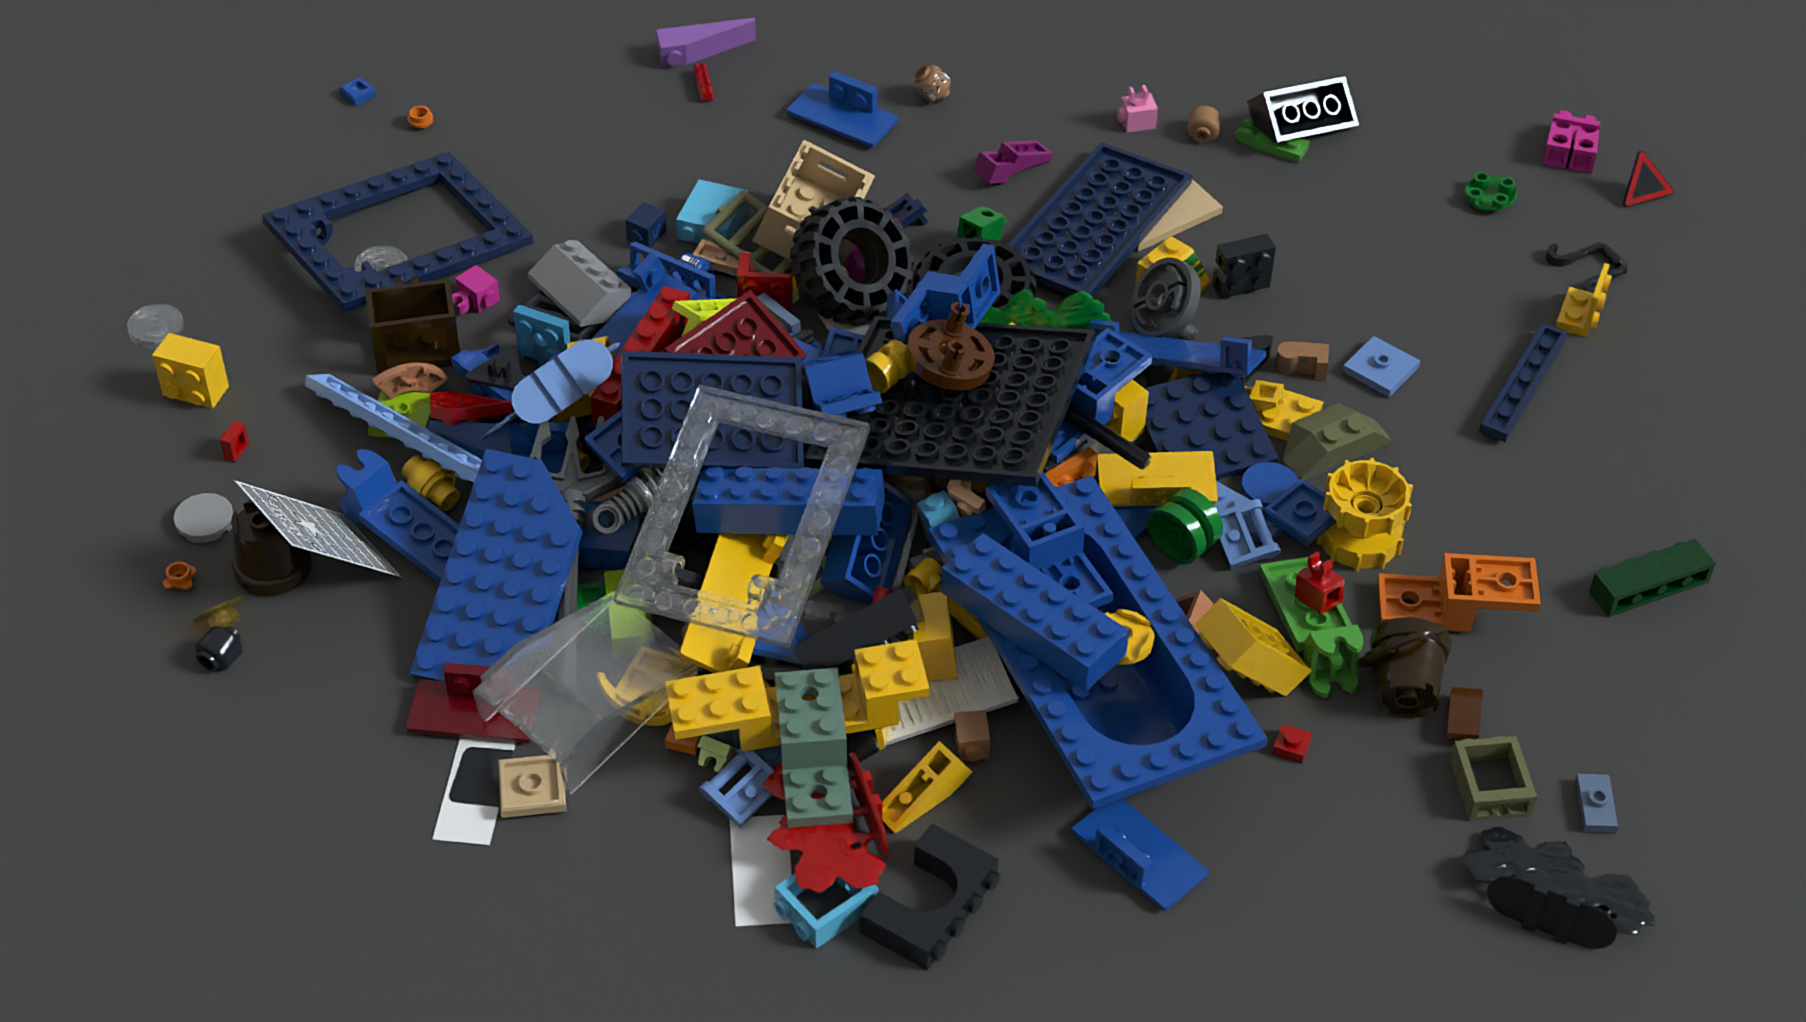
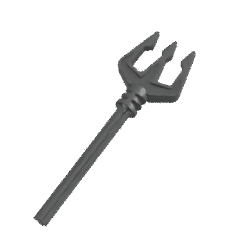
[530,415,617,699]

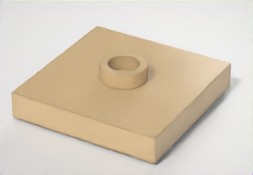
[498,753,567,818]

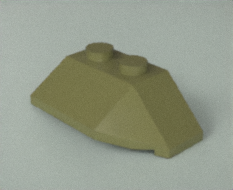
[1282,403,1392,480]

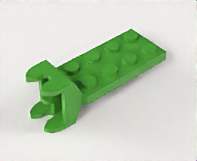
[1259,557,1363,698]

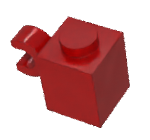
[1295,551,1345,615]

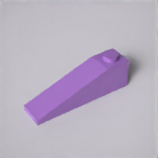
[656,18,756,68]

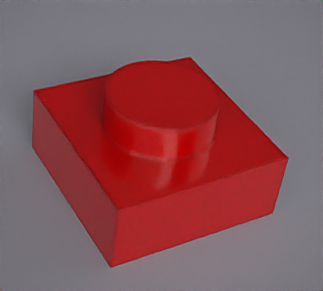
[220,421,249,463]
[1272,724,1313,764]

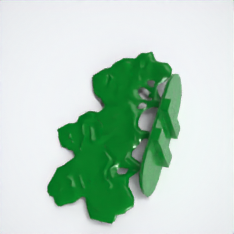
[979,289,1112,330]

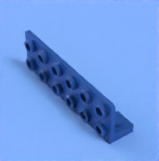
[546,252,698,363]
[1089,319,1266,377]

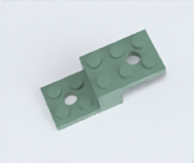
[775,668,853,828]

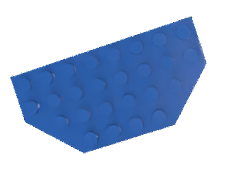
[409,449,583,682]

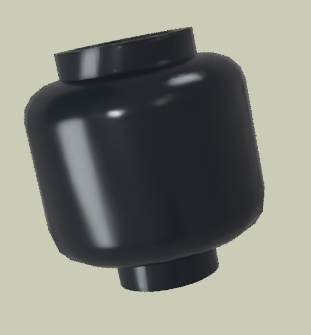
[196,626,242,672]

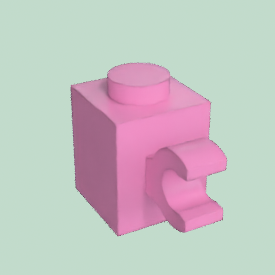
[1117,85,1158,133]

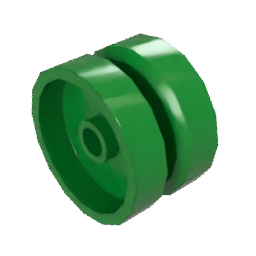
[1146,488,1223,565]

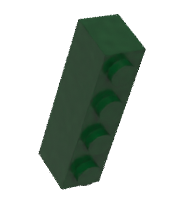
[1589,538,1716,617]

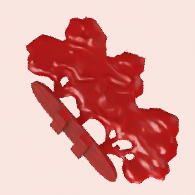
[763,752,888,893]

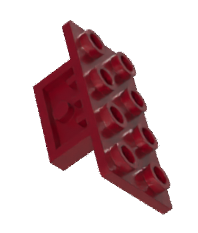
[406,662,542,743]

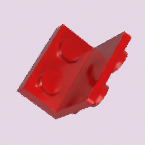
[737,253,793,315]

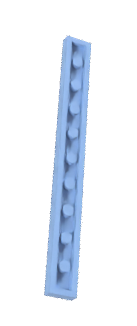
[305,374,482,482]

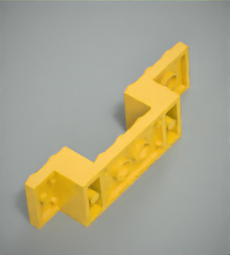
[665,639,930,752]

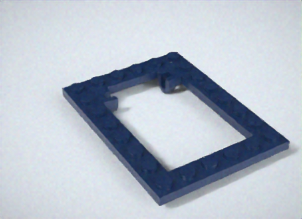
[262,152,533,312]

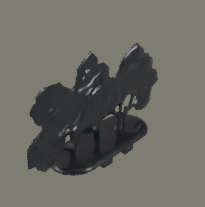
[1461,827,1656,949]

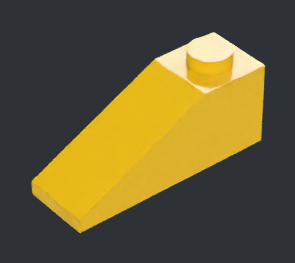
[882,741,973,833]

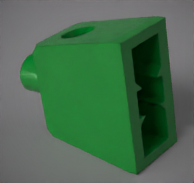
[957,206,1007,242]

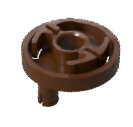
[905,302,995,390]

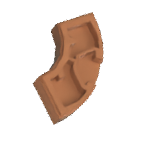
[372,363,449,399]

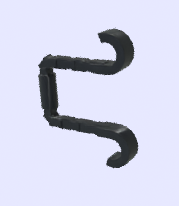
[1546,242,1628,293]

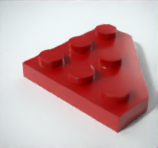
[430,390,512,425]

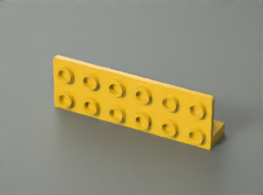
[678,533,789,673]

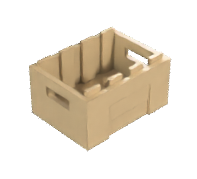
[752,140,875,261]

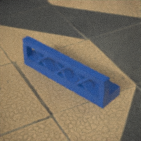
[617,242,716,300]

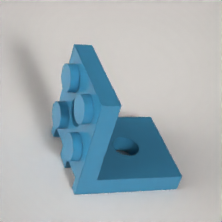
[513,304,600,367]

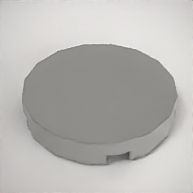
[173,493,233,543]

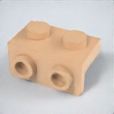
[947,480,986,518]

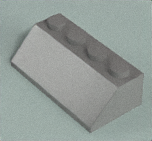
[528,240,631,327]

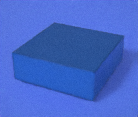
[339,77,376,106]

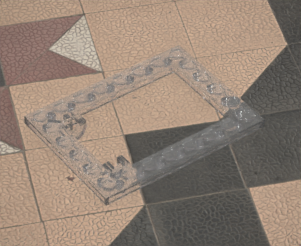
[613,385,870,648]

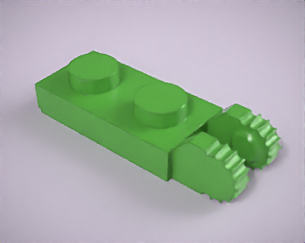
[1234,118,1310,163]

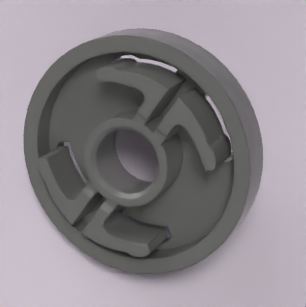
[1130,258,1201,341]

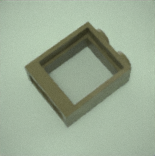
[1450,736,1537,821]

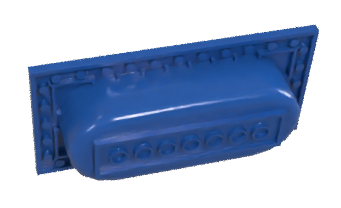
[928,476,1268,809]

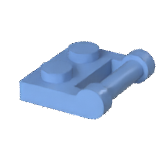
[1218,499,1281,570]
[698,747,775,828]

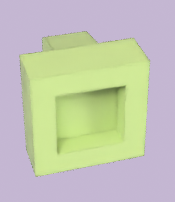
[697,735,737,773]

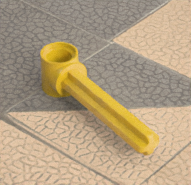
[904,557,988,640]

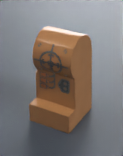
[1275,341,1329,381]

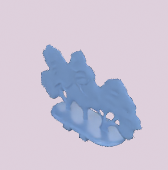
[479,340,620,441]

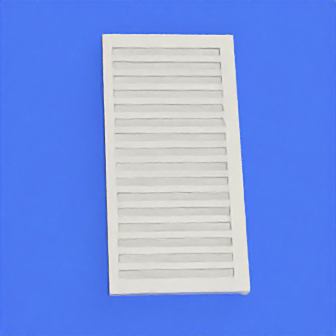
[886,637,1019,746]

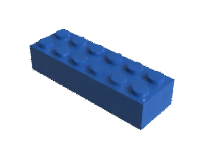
[692,467,885,536]
[941,533,1129,692]

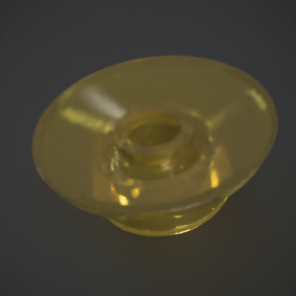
[193,596,244,628]

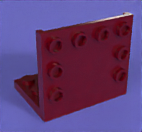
[661,290,807,362]

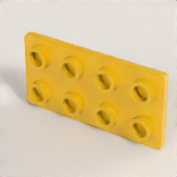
[1097,451,1218,507]

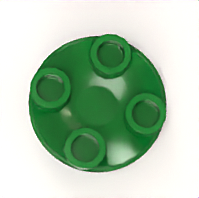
[1464,172,1517,211]

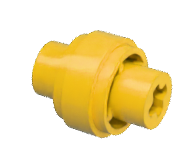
[401,455,460,511]

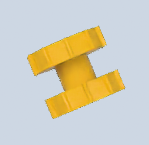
[1316,458,1413,572]

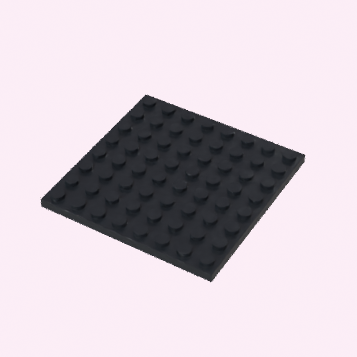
[804,316,1096,487]

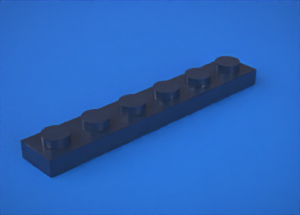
[1479,323,1568,442]

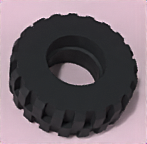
[790,197,914,325]
[913,237,1036,311]

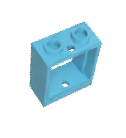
[774,874,879,949]

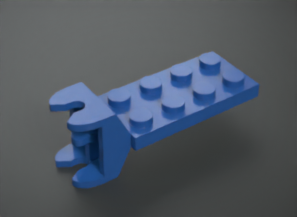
[337,449,460,584]

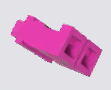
[1542,110,1600,174]

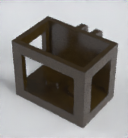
[365,275,460,374]

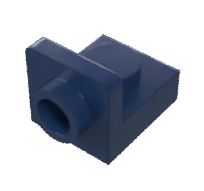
[886,193,928,228]

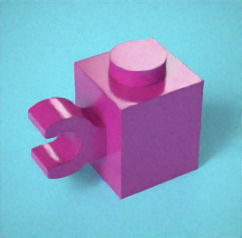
[452,265,500,315]

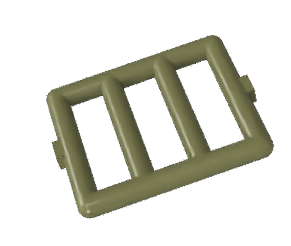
[702,191,793,274]

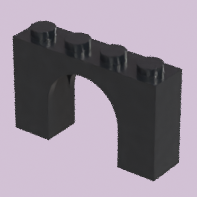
[860,823,1000,970]

